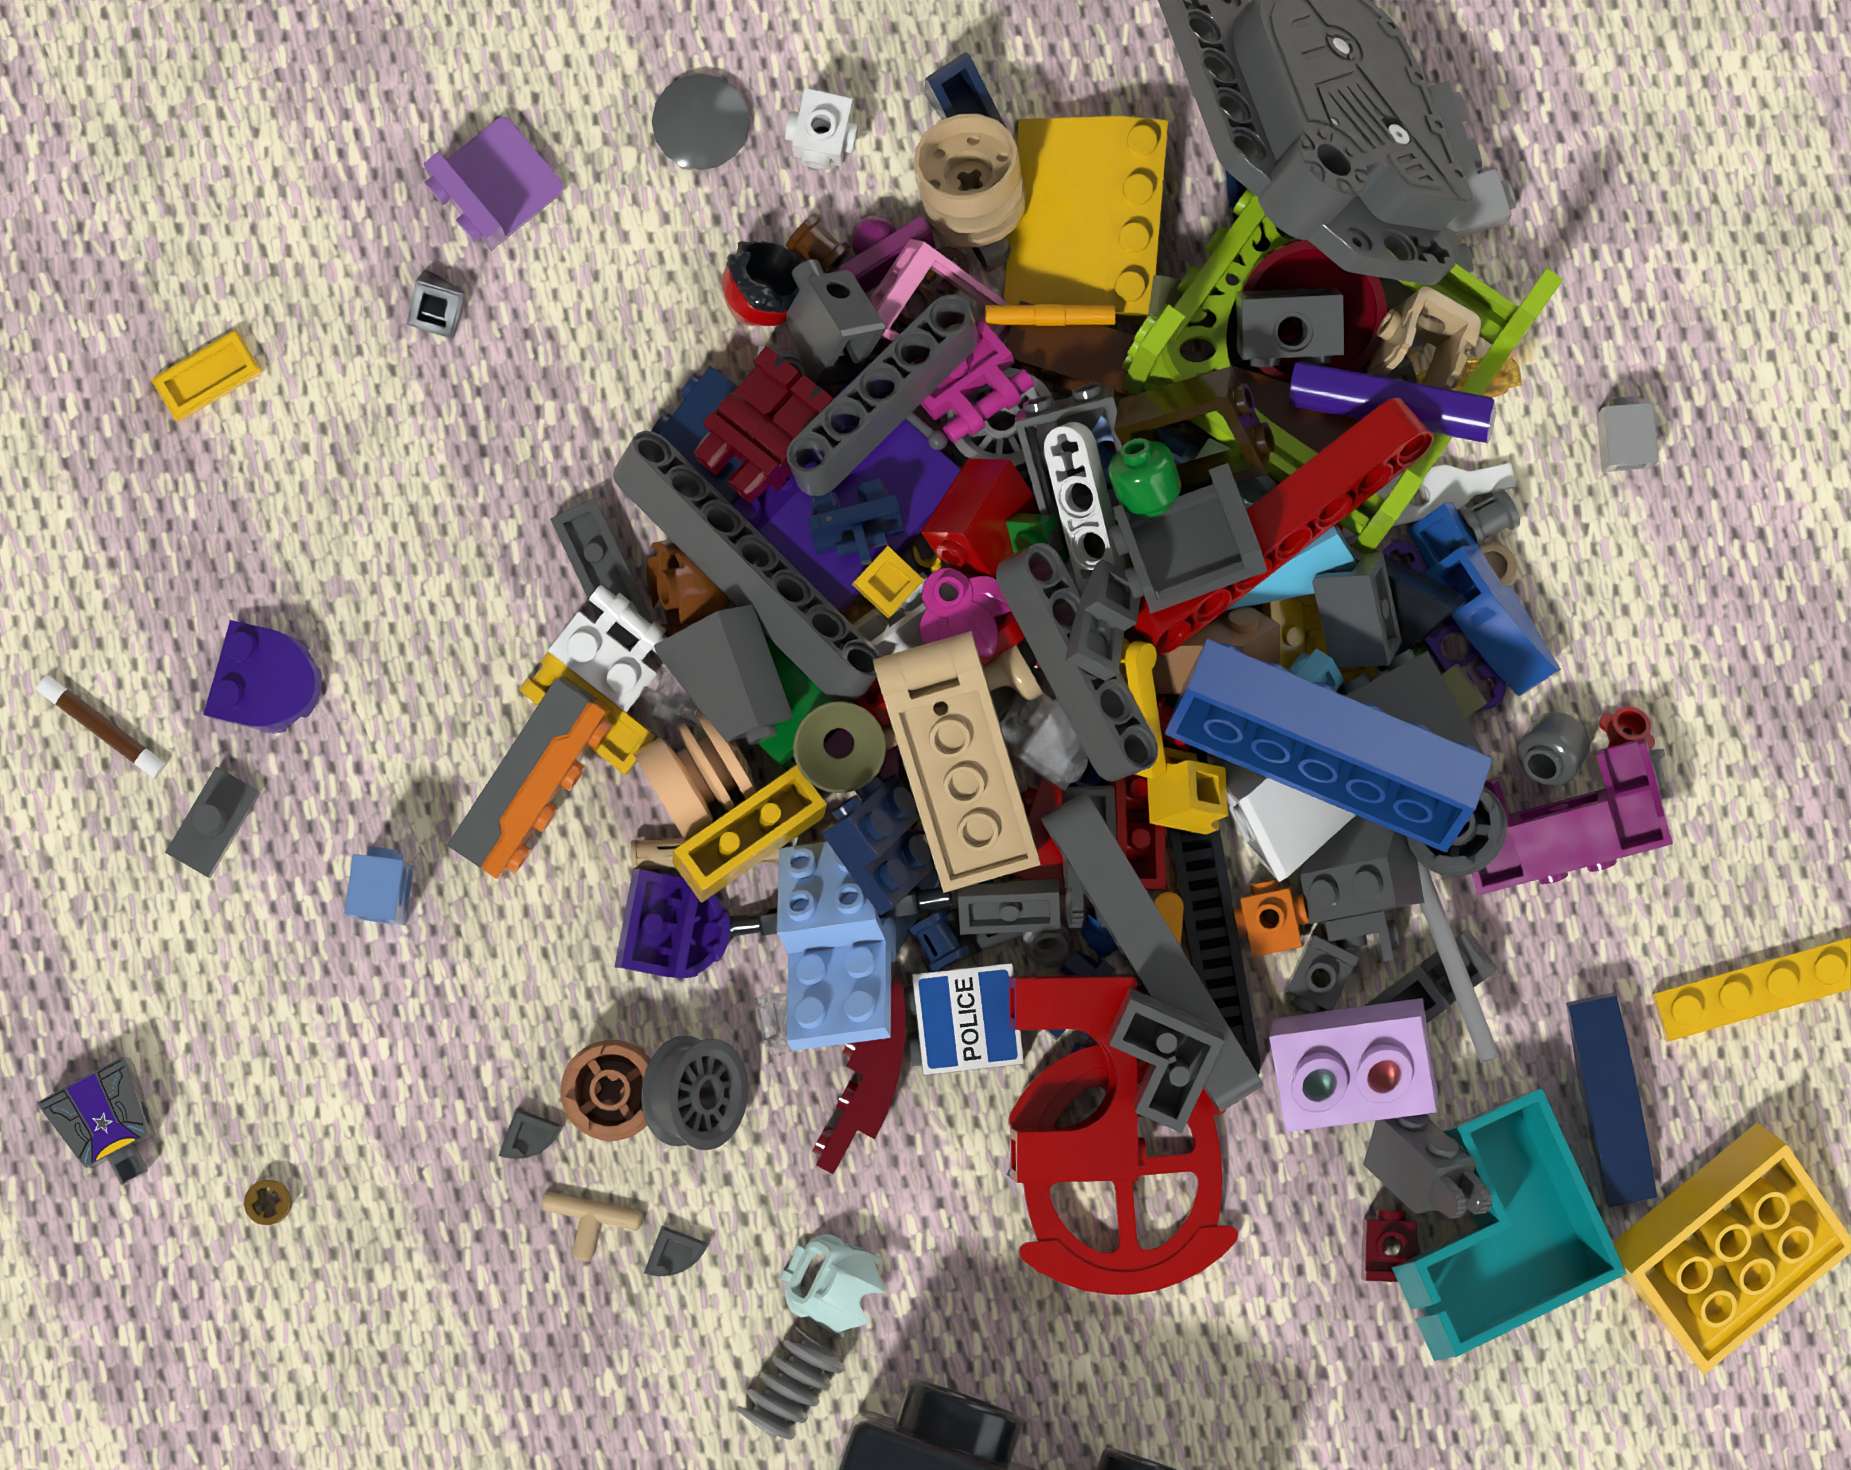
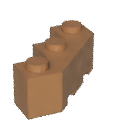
[1124,606,1281,694]

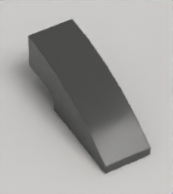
[1364,928,1497,1023]

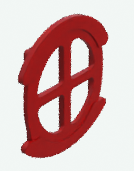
[1008,1045,1238,1295]

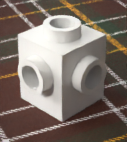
[785,88,858,170]

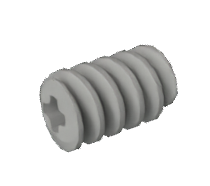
[736,1326,843,1440]

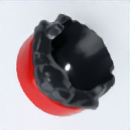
[721,241,802,326]

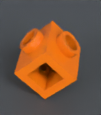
[1234,878,1309,957]

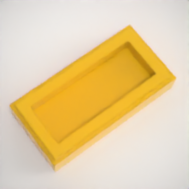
[151,329,263,423]

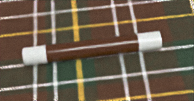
[36,675,167,779]

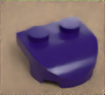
[203,620,322,734]
[614,869,731,978]

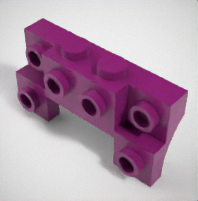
[1471,738,1673,895]

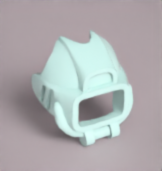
[779,1234,885,1338]

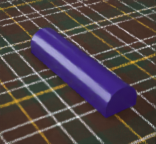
[1289,361,1497,444]

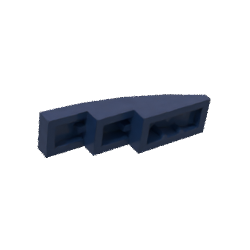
[1566,992,1657,1208]

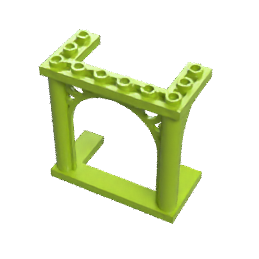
[1121,189,1563,554]

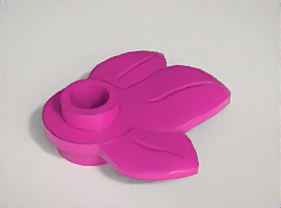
[919,568,1011,657]

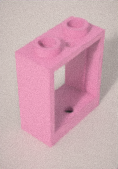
[869,239,1012,364]

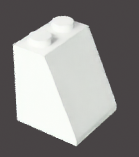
[1212,759,1356,882]

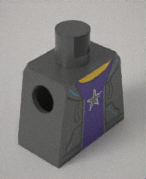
[37,1057,156,1185]

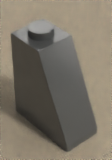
[654,604,794,745]

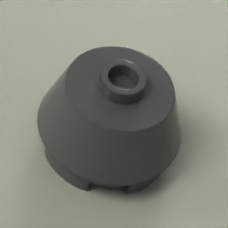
[1407,786,1507,877]

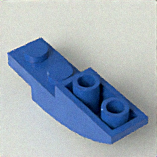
[1406,502,1561,696]

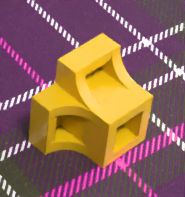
[1147,747,1228,834]

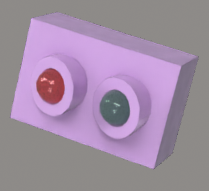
[1269,998,1438,1132]

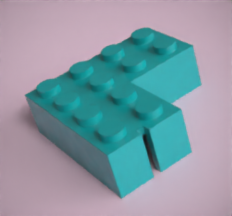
[1392,1088,1627,1361]

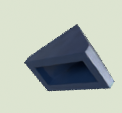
[924,52,1006,127]

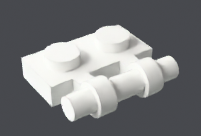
[548,584,668,712]

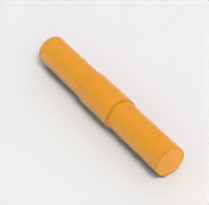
[985,304,1115,326]

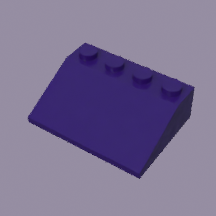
[731,375,961,614]

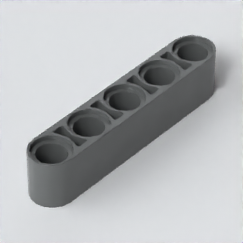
[786,295,979,496]
[996,543,1158,782]

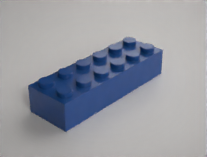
[1164,639,1493,852]

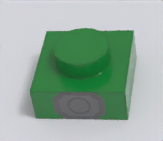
[1006,513,1068,564]

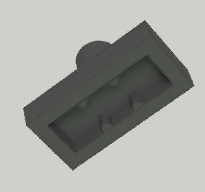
[165,767,261,878]

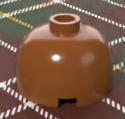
[647,540,728,637]

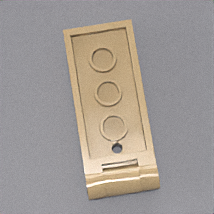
[873,631,1041,893]

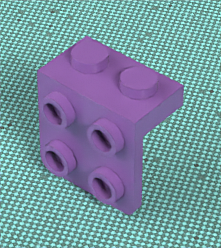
[423,117,563,251]

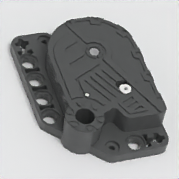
[1158,0,1473,285]

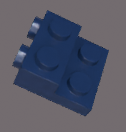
[821,773,935,915]

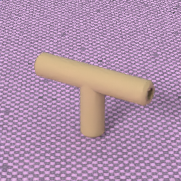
[541,1191,643,1262]

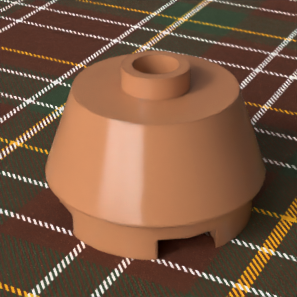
[561,1040,651,1141]

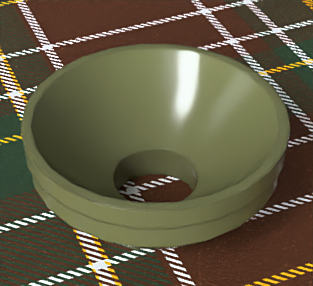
[793,701,886,793]

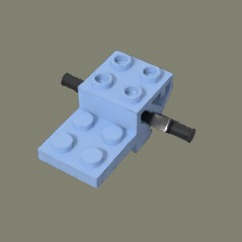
[730,841,953,1051]

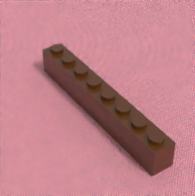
[1005,300,1360,453]

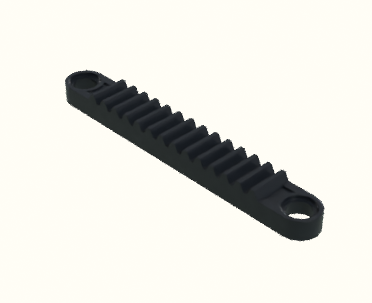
[1163,738,1260,1076]

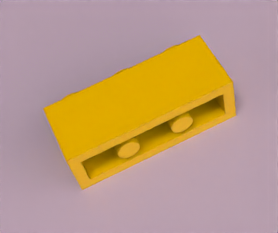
[672,765,827,903]

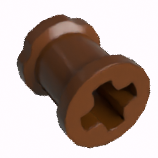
[786,214,851,274]

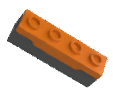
[447,676,614,879]

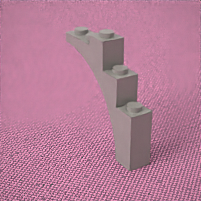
[1361,81,1516,369]

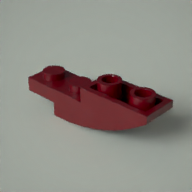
[812,977,905,1175]

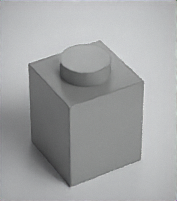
[1596,396,1659,472]

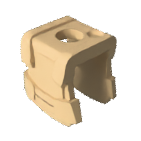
[1366,286,1481,389]

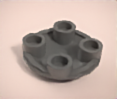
[652,73,750,170]

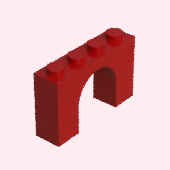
[1009,974,1146,1183]

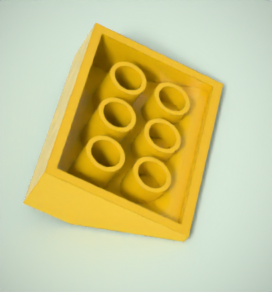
[1003,116,1168,325]
[1613,1122,1851,1375]

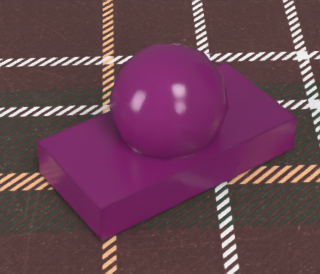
[838,215,936,293]

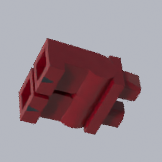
[693,346,834,503]

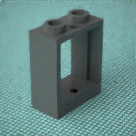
[1015,383,1132,533]

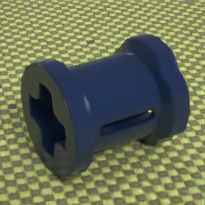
[907,908,970,972]

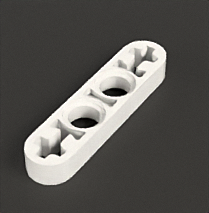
[1044,422,1126,598]

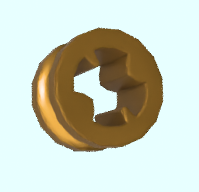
[244,1180,292,1225]

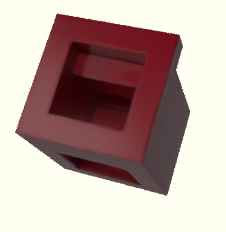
[1361,1210,1417,1282]

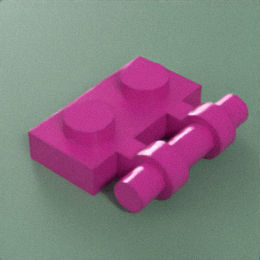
[921,320,1035,443]

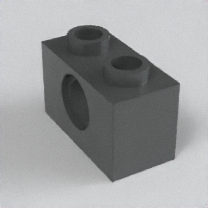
[1236,287,1344,367]

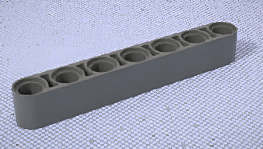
[613,431,882,704]
[1041,791,1263,1113]

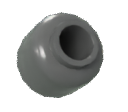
[1518,711,1590,786]

